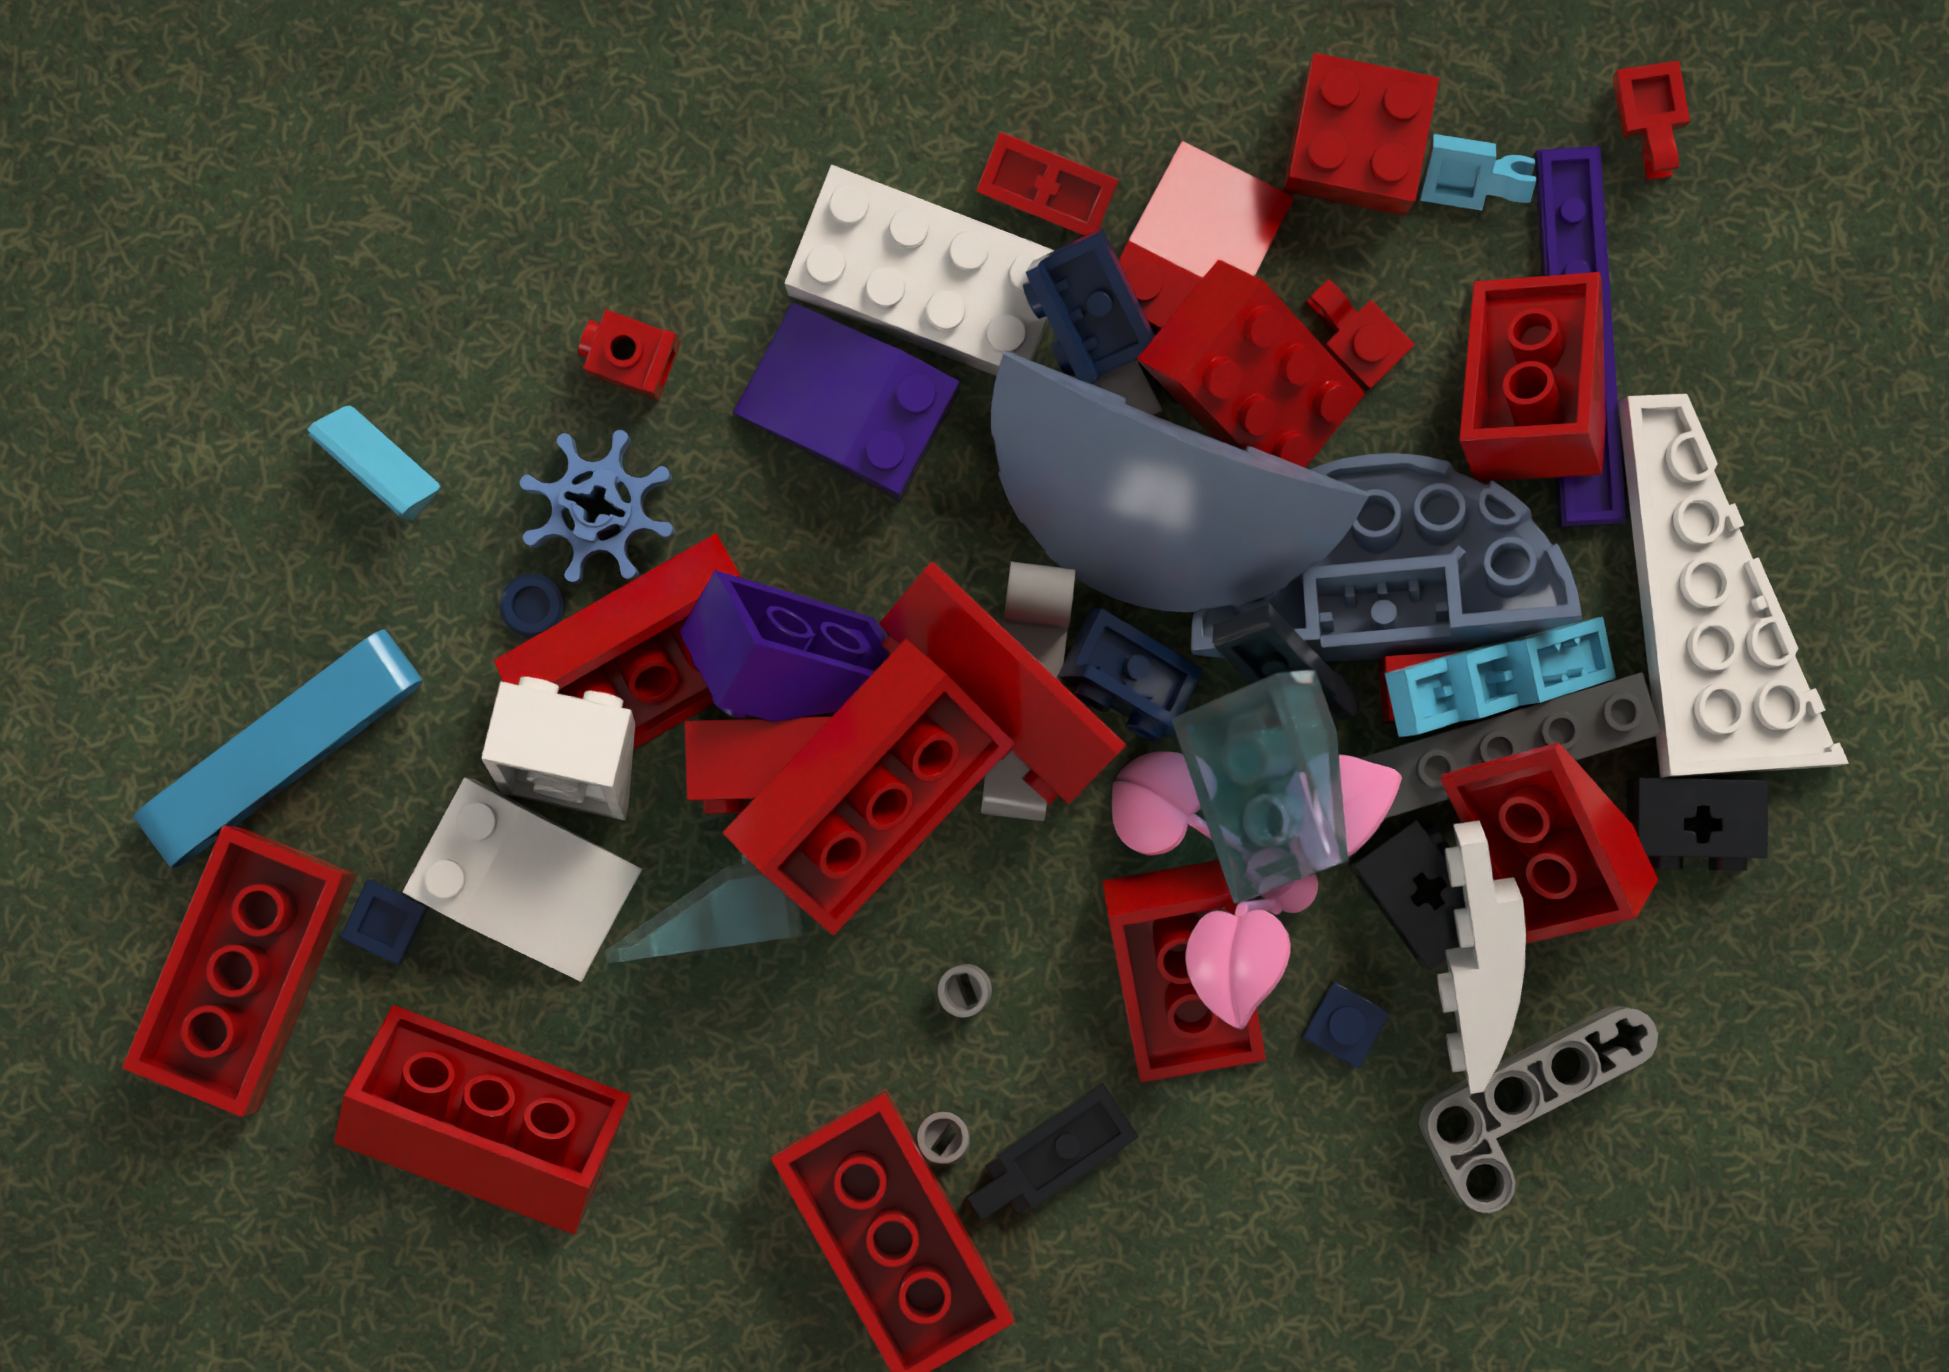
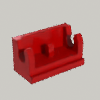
[976,131,1120,236]

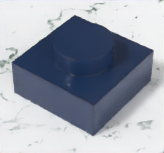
[340,879,429,965]
[1301,981,1390,1069]

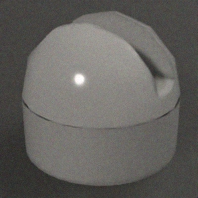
[938,964,992,1017]
[917,1112,970,1165]

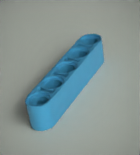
[133,629,423,869]

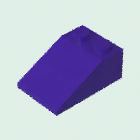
[733,302,960,502]
[679,570,890,722]

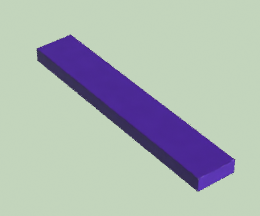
[1534,146,1626,528]

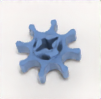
[520,430,675,585]

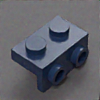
[1023,228,1155,384]
[1058,608,1203,742]

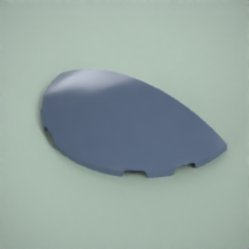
[991,350,1369,612]
[1191,453,1582,662]

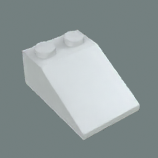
[481,677,635,820]
[403,778,643,982]

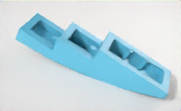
[1385,617,1616,737]

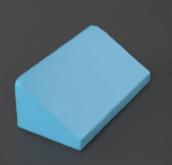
[307,406,440,521]

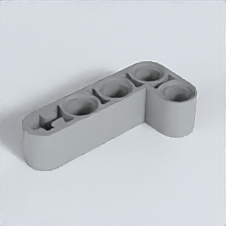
[981,562,1076,821]
[1419,1006,1658,1213]

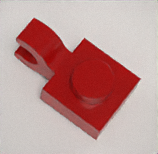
[1612,60,1690,181]
[1305,279,1415,391]

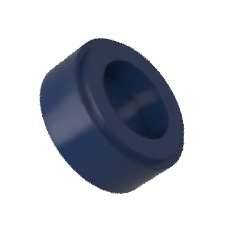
[500,574,566,638]

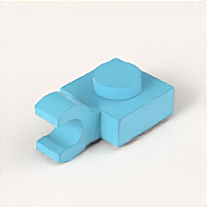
[1420,134,1536,211]

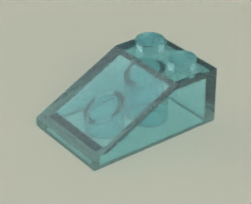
[1171,670,1348,904]
[605,852,809,964]

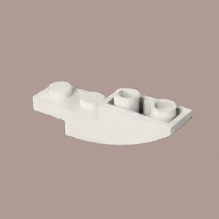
[1437,820,1526,1094]

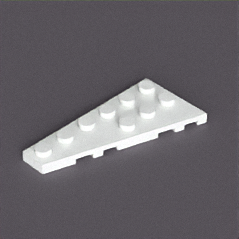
[1618,394,1849,778]

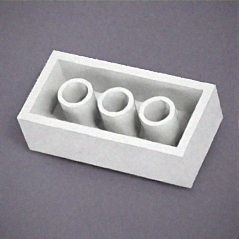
[785,164,1055,376]

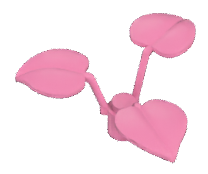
[1112,751,1402,1029]

